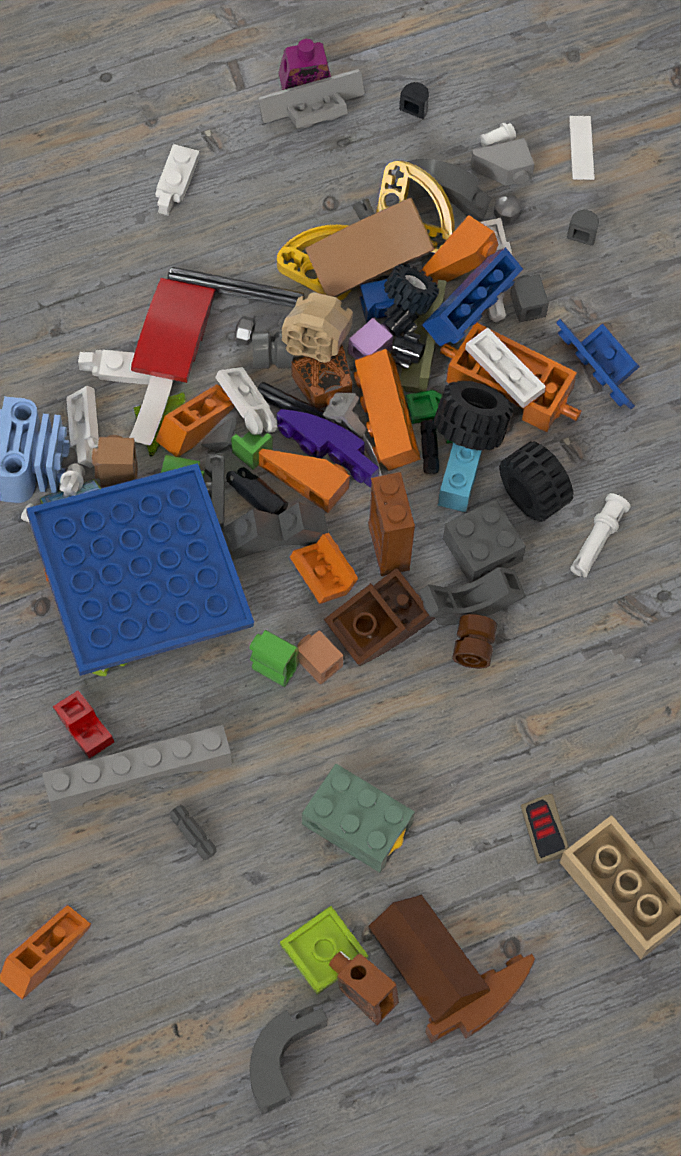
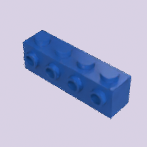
[422,247,523,346]

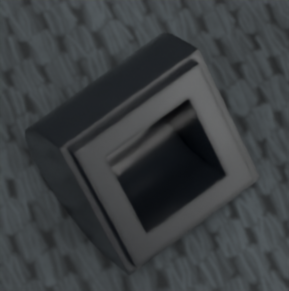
[399,82,429,119]

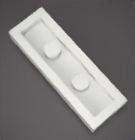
[465,328,546,408]

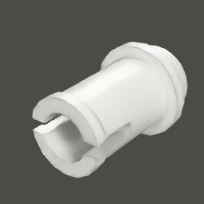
[480,123,516,147]

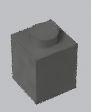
[510,274,549,323]

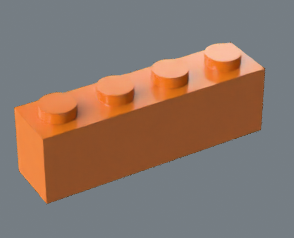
[354,349,421,471]

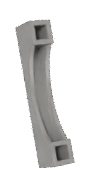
[42,725,232,813]

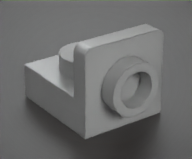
[323,393,367,438]

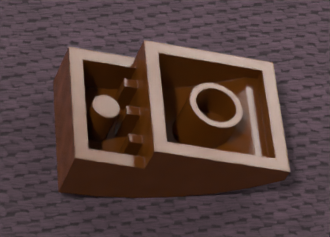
[324,568,436,666]

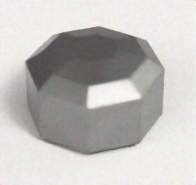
[494,194,521,223]
[235,316,256,346]

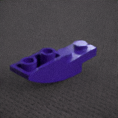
[277,409,379,488]

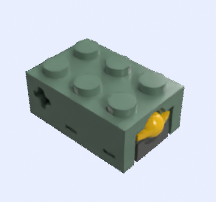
[302,764,415,873]

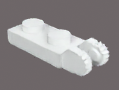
[215,367,277,435]

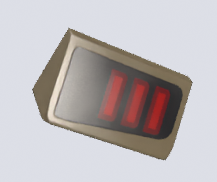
[520,793,569,864]

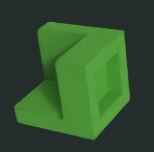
[231,431,273,470]

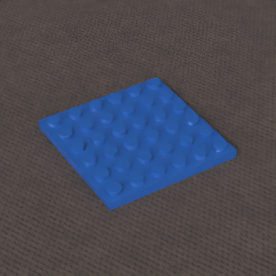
[26,463,254,676]

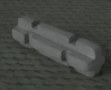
[170,805,217,860]

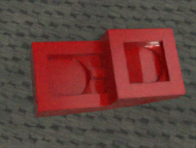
[53,690,115,759]

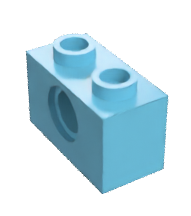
[438,443,482,512]

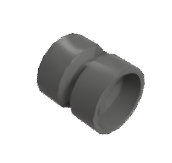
[252,331,293,369]

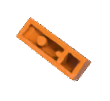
[420,215,499,284]
[156,384,235,457]
[259,449,350,513]
[0,905,91,999]

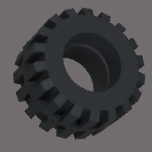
[434,380,513,451]
[499,441,574,522]

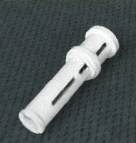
[570,493,630,577]

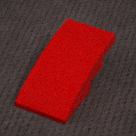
[131,278,215,383]

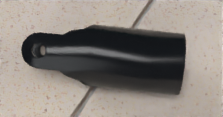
[226,467,288,515]

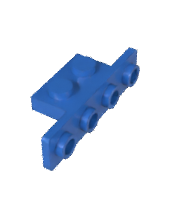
[556,319,640,409]

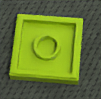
[280,906,369,995]

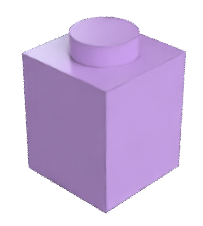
[348,318,393,360]

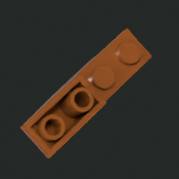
[425,954,535,1043]

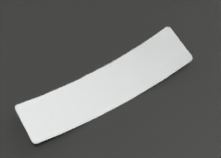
[129,376,173,445]
[363,434,382,476]

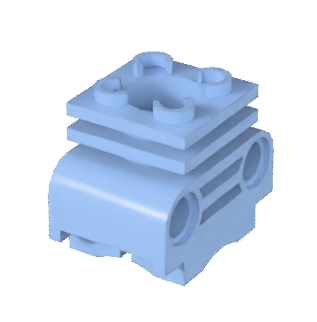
[0,396,70,503]

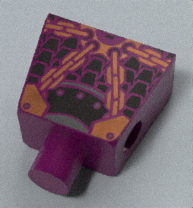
[279,39,331,91]

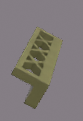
[400,280,447,393]

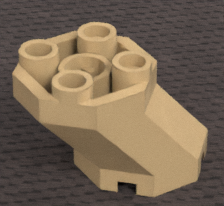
[282,292,353,363]

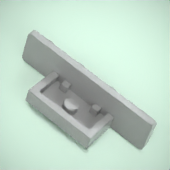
[258,69,364,128]

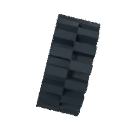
[384,264,439,314]

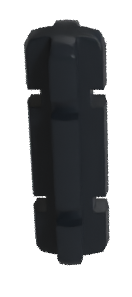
[420,419,439,474]

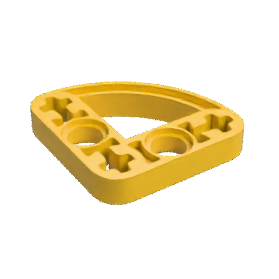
[376,160,455,253]
[277,225,352,301]

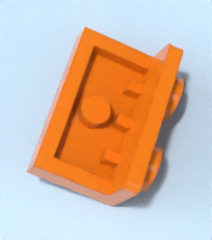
[290,533,358,604]

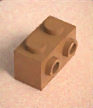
[92,435,138,488]

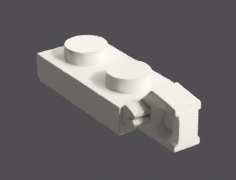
[155,144,200,216]
[78,350,151,385]
[66,386,99,468]

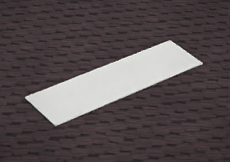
[569,116,594,180]

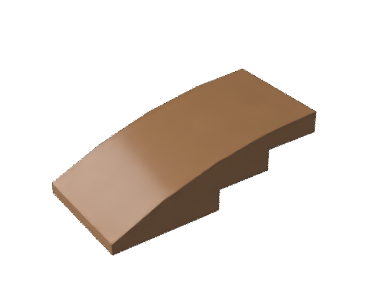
[305,198,435,297]

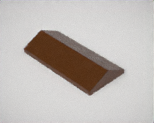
[368,895,490,1024]

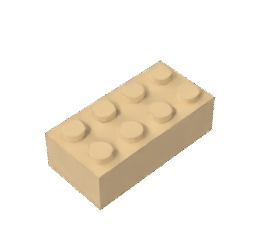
[560,815,681,959]

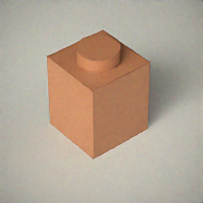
[297,630,344,685]

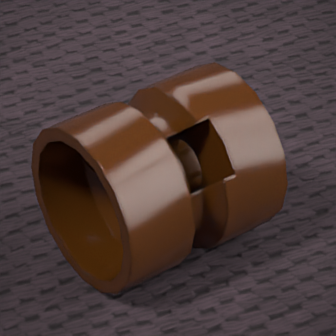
[452,614,498,669]

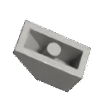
[470,138,534,186]

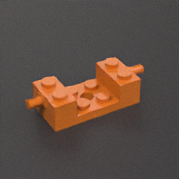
[440,323,582,432]

